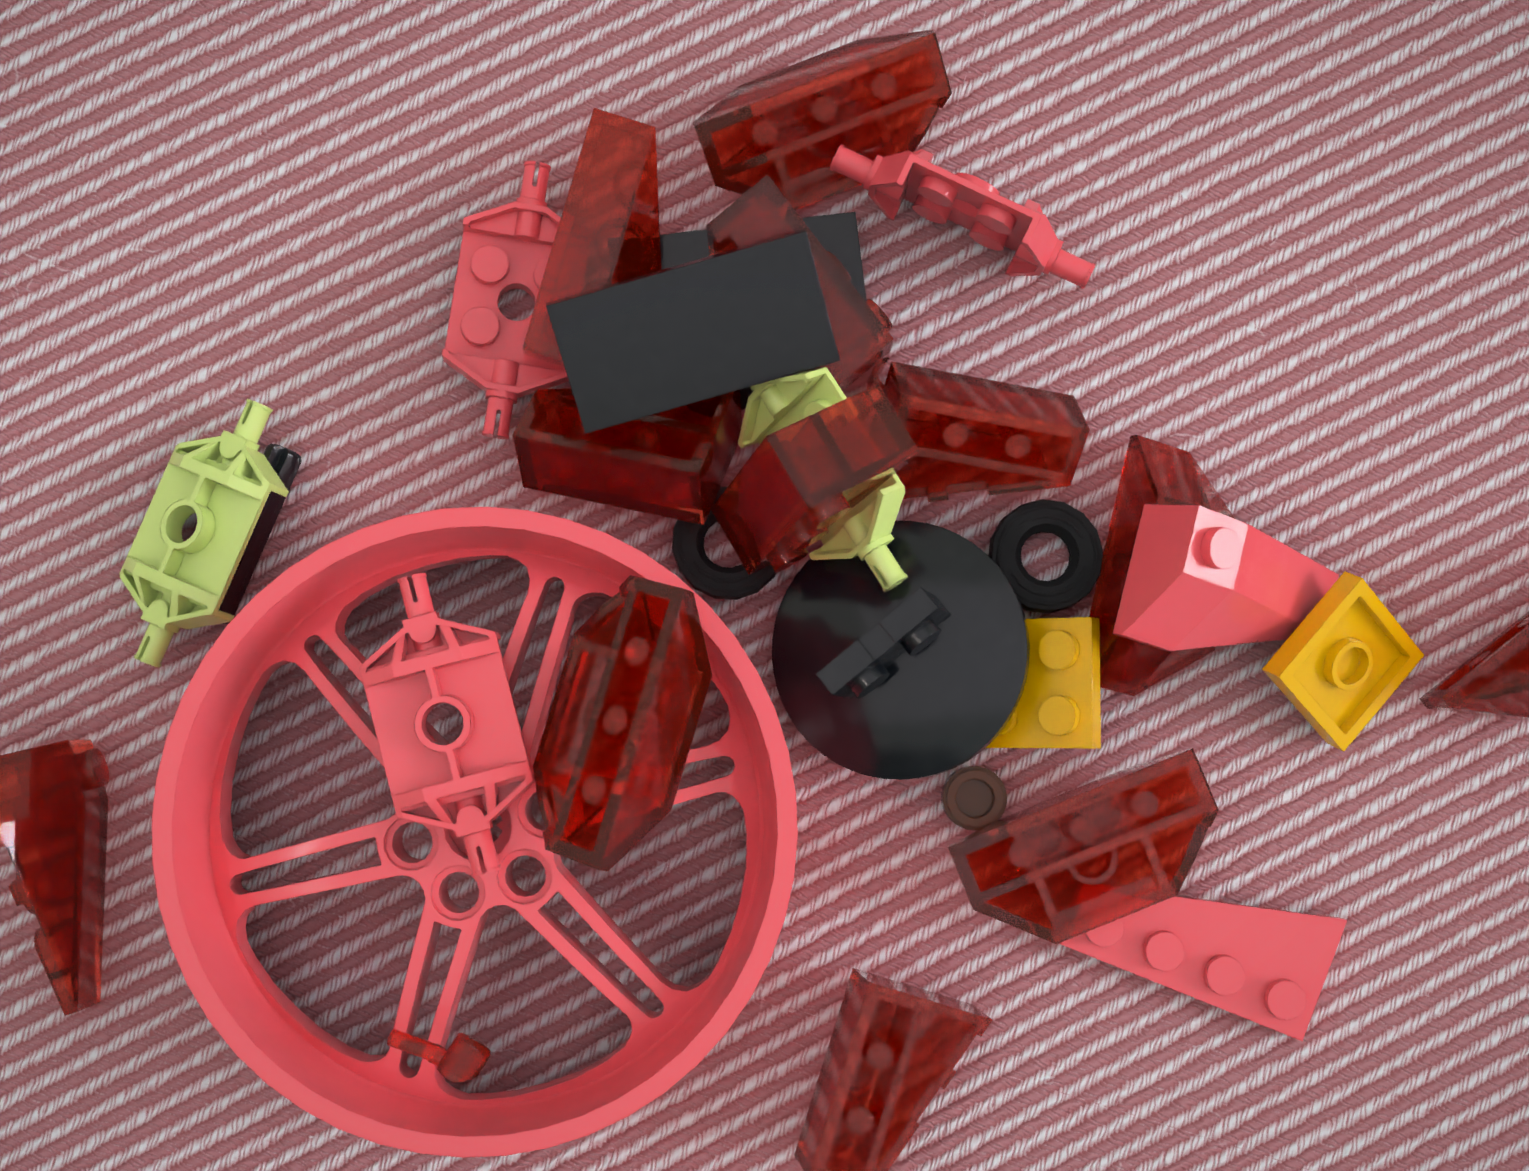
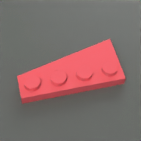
[1057,882,1347,1041]

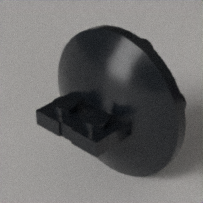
[772,521,1030,780]

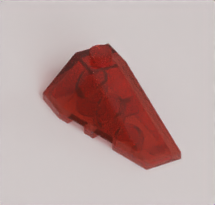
[522,108,661,367]
[0,739,109,1016]

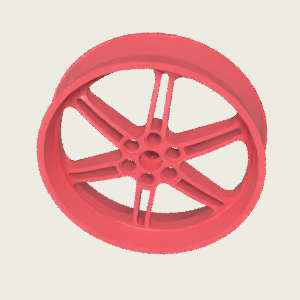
[152,507,798,1158]

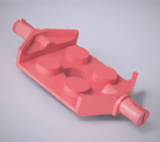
[830,144,1096,289]
[442,161,590,439]
[359,573,537,877]

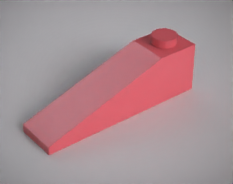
[1113,504,1339,651]

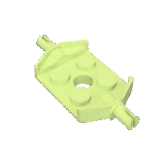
[738,366,908,592]
[119,399,289,668]

